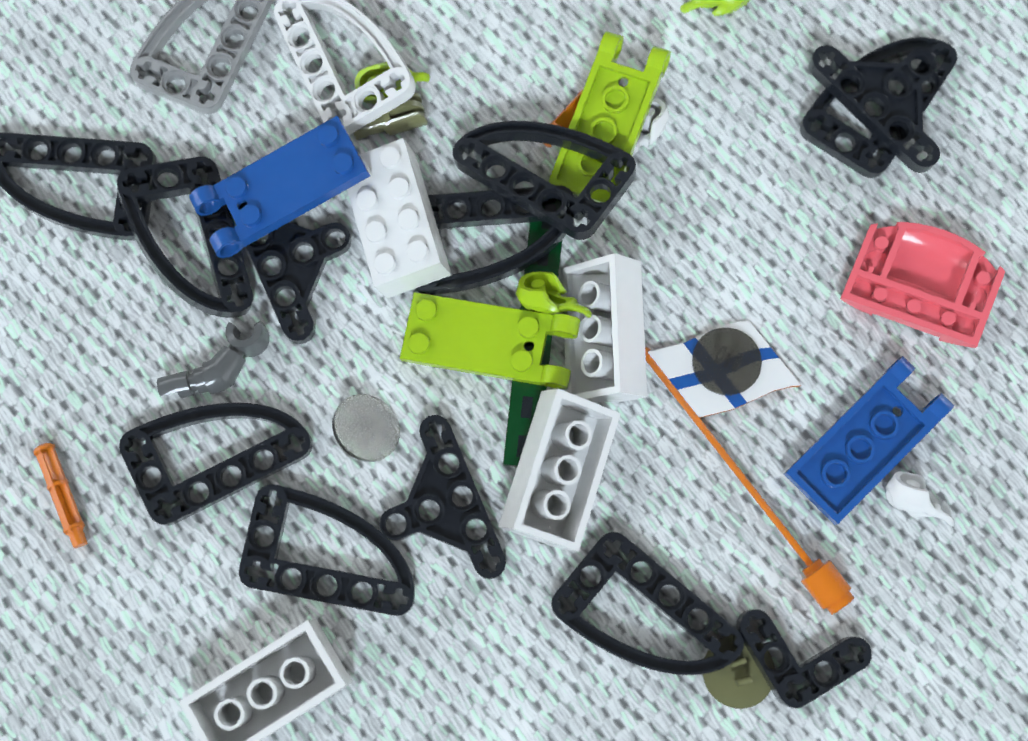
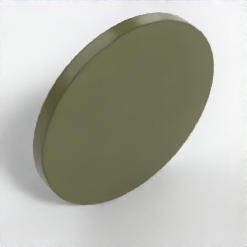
[703,635,775,709]

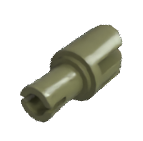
[353,92,428,141]

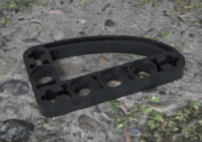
[799,37,958,178]
[452,121,636,240]
[0,132,157,241]
[117,157,253,318]
[415,185,574,295]
[119,403,313,526]
[239,485,415,616]
[551,532,744,675]

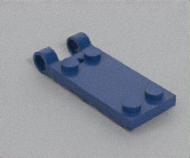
[189,116,370,258]
[784,356,955,525]

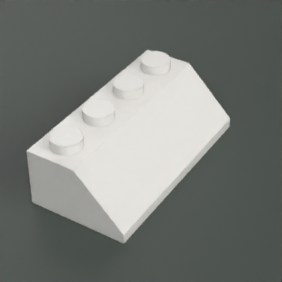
[562,253,647,402]

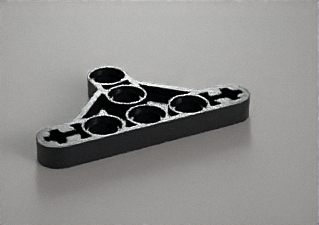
[808,45,940,173]
[240,205,352,344]
[379,415,506,579]

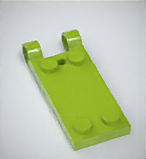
[548,31,671,202]
[400,292,581,389]

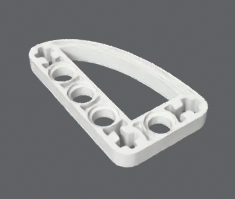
[274,0,416,135]

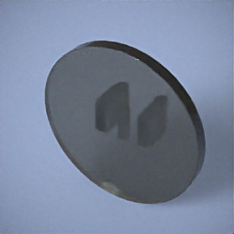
[692,327,762,396]
[332,394,400,462]

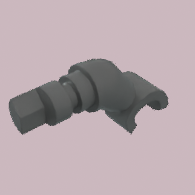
[157,321,269,398]

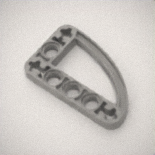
[130,0,274,114]

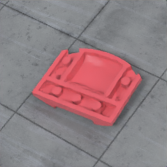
[840,222,1005,348]

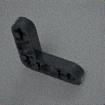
[736,609,872,708]

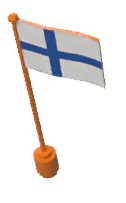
[645,321,855,615]

